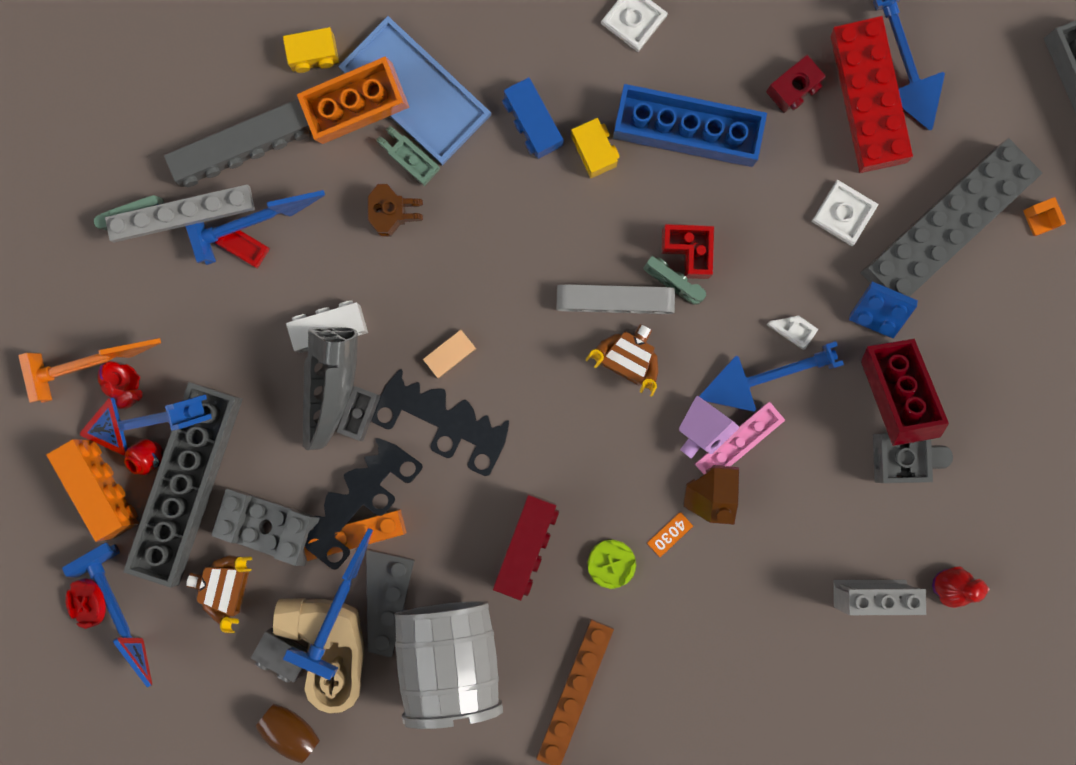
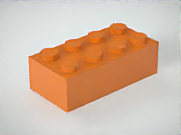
[297,56,410,144]
[46,439,139,542]

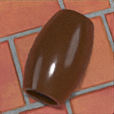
[255,703,320,764]

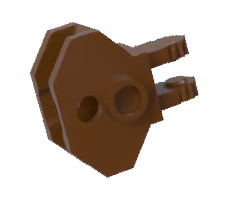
[368,184,423,237]

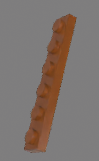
[536,619,614,765]

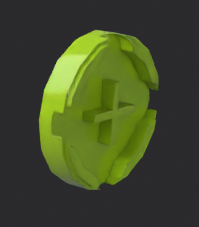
[587,539,636,589]

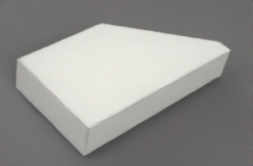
[767,316,818,350]

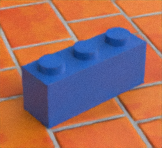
[502,77,563,159]

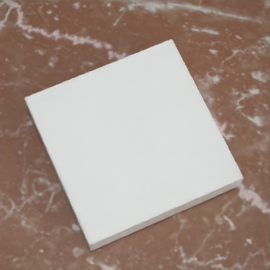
[601,0,668,52]
[811,180,879,246]

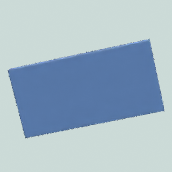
[338,16,491,166]

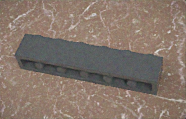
[164,99,311,187]

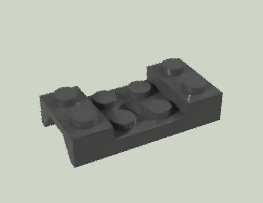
[211,489,319,566]

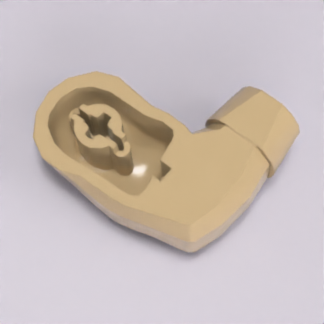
[273,598,365,713]

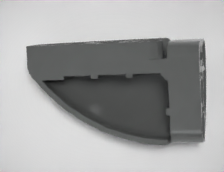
[303,327,358,450]

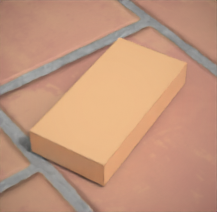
[423,330,476,379]

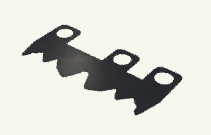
[371,369,509,476]
[305,438,423,570]

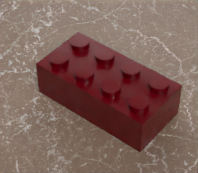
[861,338,949,446]
[493,494,560,601]

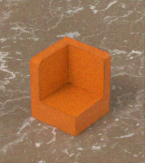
[1023,197,1066,236]

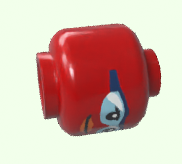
[124,439,163,475]

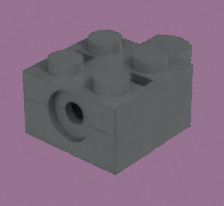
[873,433,953,483]

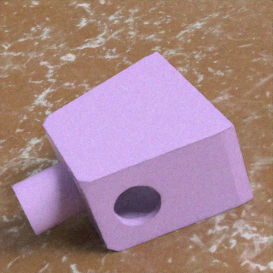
[679,396,739,459]

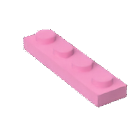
[694,402,785,475]

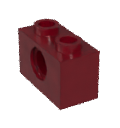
[766,55,826,113]

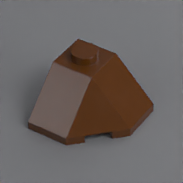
[683,465,739,525]

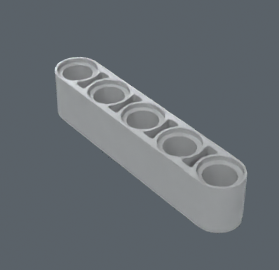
[556,285,675,314]

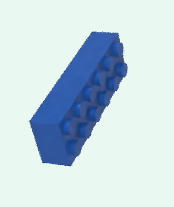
[612,84,767,167]

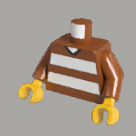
[585,324,659,397]
[186,555,252,633]

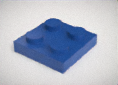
[849,281,918,339]

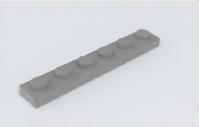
[105,184,255,243]

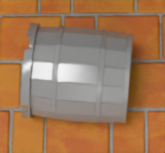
[395,601,503,729]

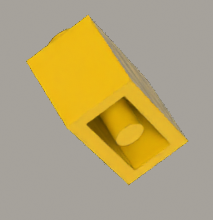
[283,27,339,73]
[571,118,620,179]

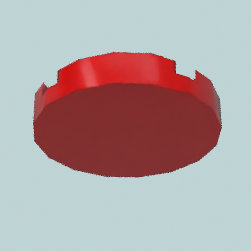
[66,578,106,629]

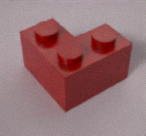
[661,224,714,279]

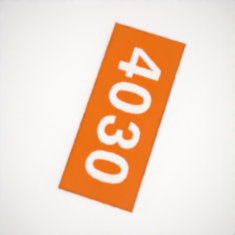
[647,512,693,557]

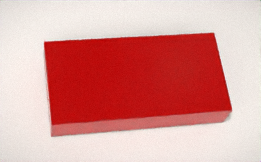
[215,230,270,269]

